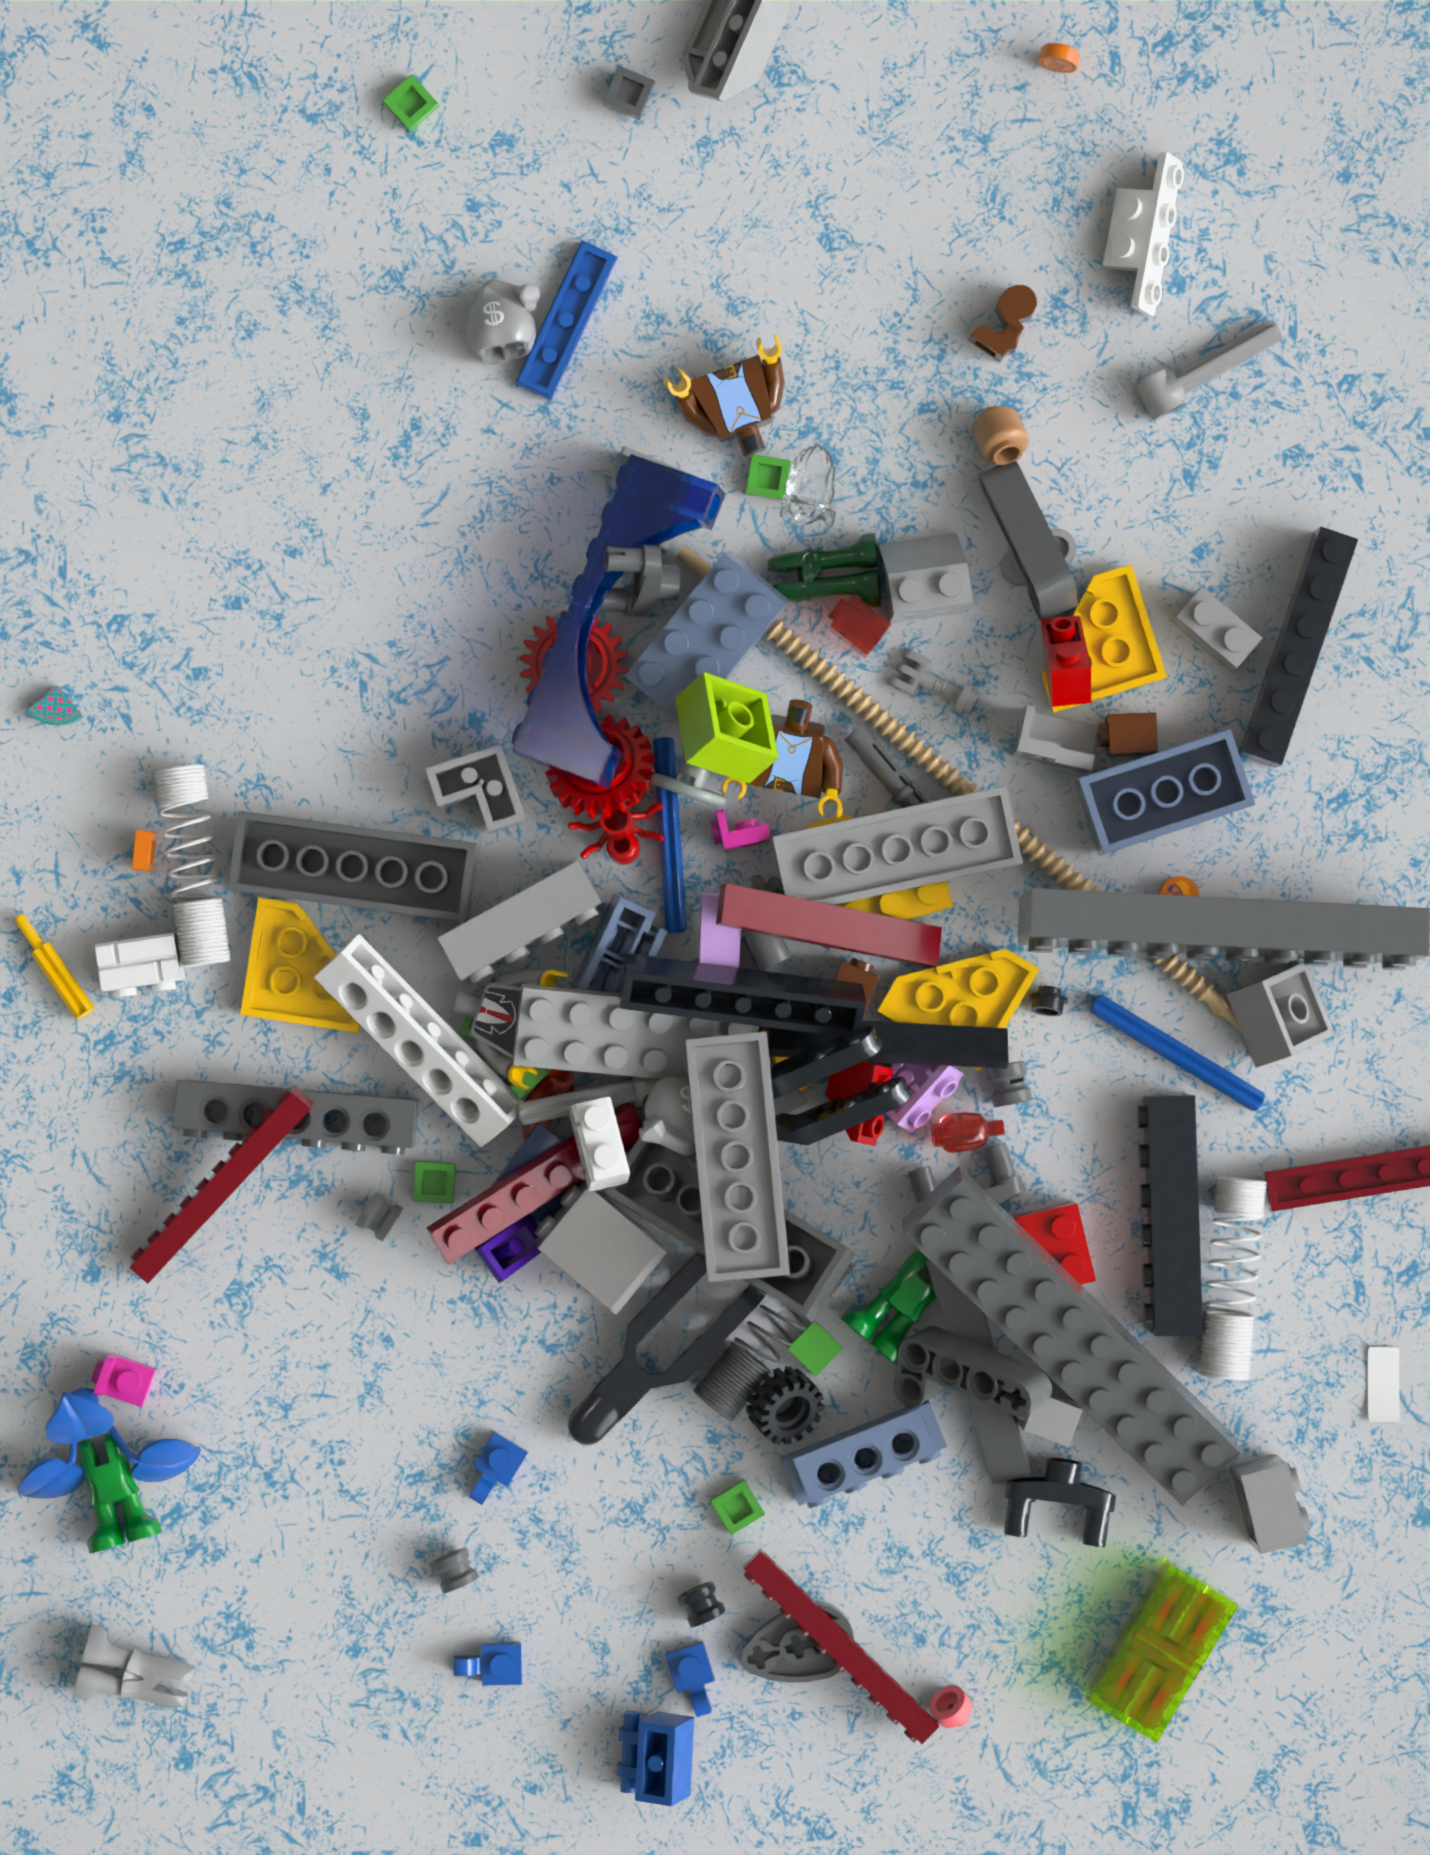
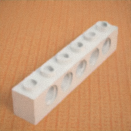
[314,934,523,1148]

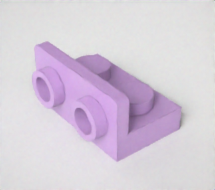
[886,1063,964,1132]

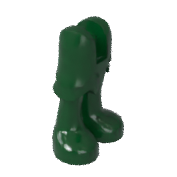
[768,533,881,608]

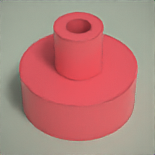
[929,1685,972,1728]

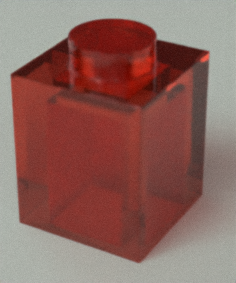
[828,595,891,658]

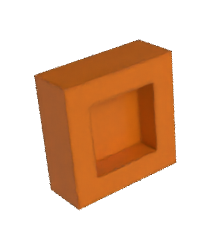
[132,830,157,872]

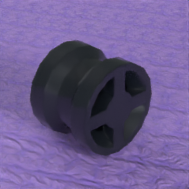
[677,1581,726,1628]

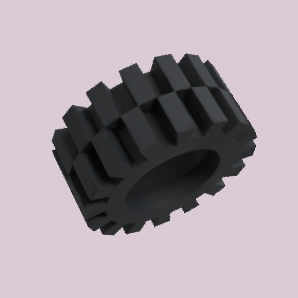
[746,1366,824,1445]

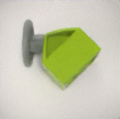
[650,672,778,807]

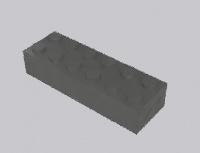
[227,811,479,923]
[604,1137,855,1323]

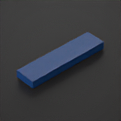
[515,240,618,401]

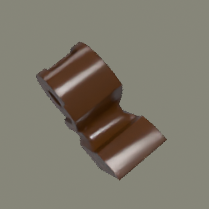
[968,285,1037,362]

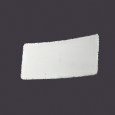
[1367,1347,1400,1423]

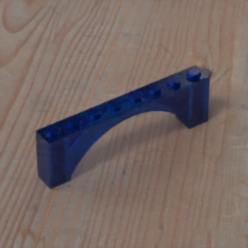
[512,454,726,790]

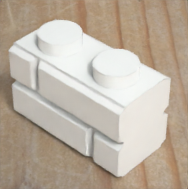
[95,933,185,998]
[569,1097,630,1192]

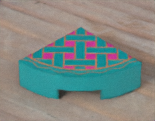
[26,686,84,725]

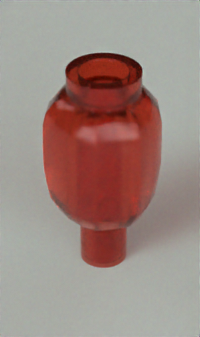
[931,1113,1005,1153]

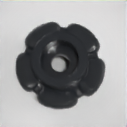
[1029,985,1068,1016]

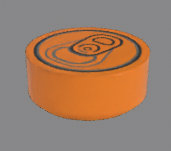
[1038,43,1080,73]

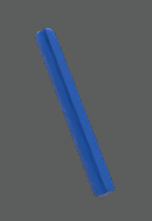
[653,737,687,933]
[1089,995,1266,1111]

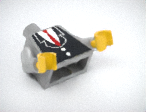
[453,968,568,1090]

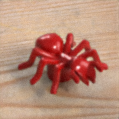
[567,778,664,865]

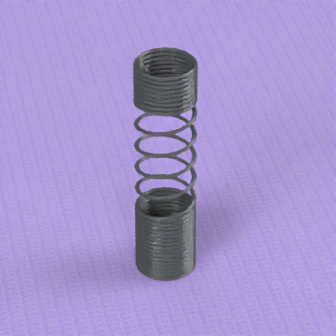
[693,1262,855,1421]

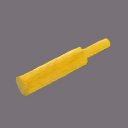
[14,914,95,1021]

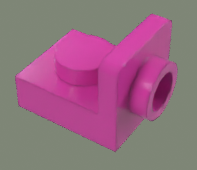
[710,809,771,852]
[91,1353,157,1408]

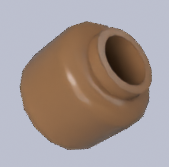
[971,406,1029,466]

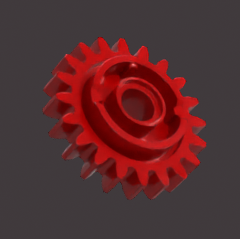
[519,610,629,720]
[545,714,656,820]

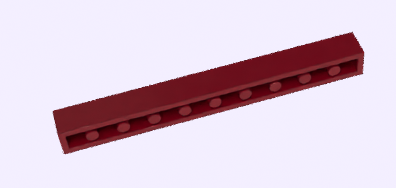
[129,1086,314,1284]
[743,1548,939,1744]

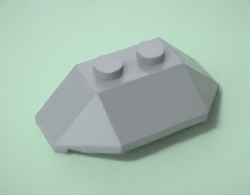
[683,0,790,102]

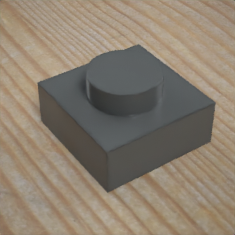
[603,66,655,120]

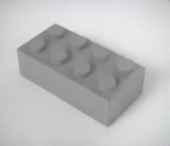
[437,861,604,984]

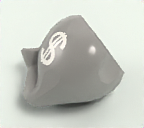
[465,279,540,365]
[639,1076,696,1156]

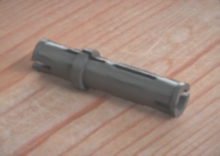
[844,724,928,808]

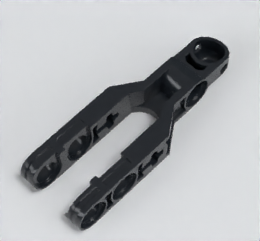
[694,1025,912,1154]
[568,1252,766,1445]

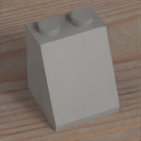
[878,533,973,623]
[534,1180,667,1314]

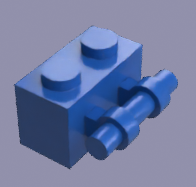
[617,1711,694,1807]

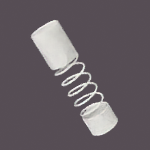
[154,764,231,968]
[1198,1177,1267,1380]

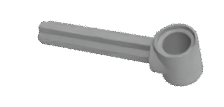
[1134,320,1282,421]
[517,1076,659,1125]

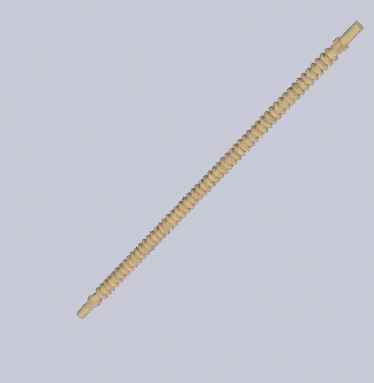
[676,545,1241,1032]

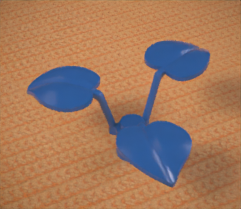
[17,1388,201,1499]

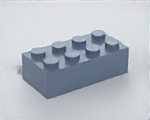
[624,551,791,720]
[1075,729,1256,856]

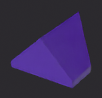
[475,1214,541,1283]

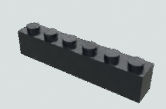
[1239,526,1358,768]
[619,953,866,1036]
[1137,1095,1203,1336]

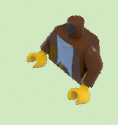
[663,334,785,457]
[721,699,843,819]

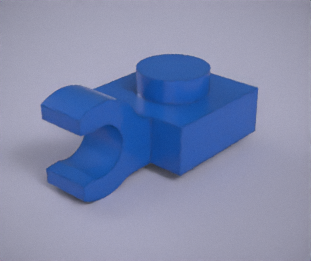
[469,1431,528,1505]
[665,1641,715,1717]
[454,1642,522,1686]

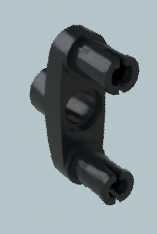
[1004,1457,1116,1547]

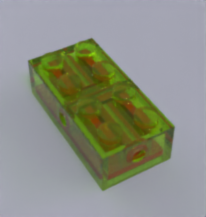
[1084,1558,1239,1743]

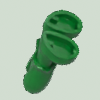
[840,1249,936,1366]
[78,1433,162,1554]

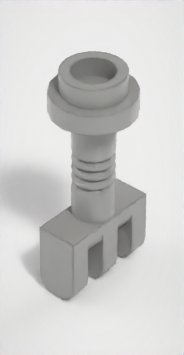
[889,649,980,714]

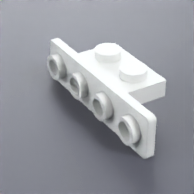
[1103,152,1184,316]

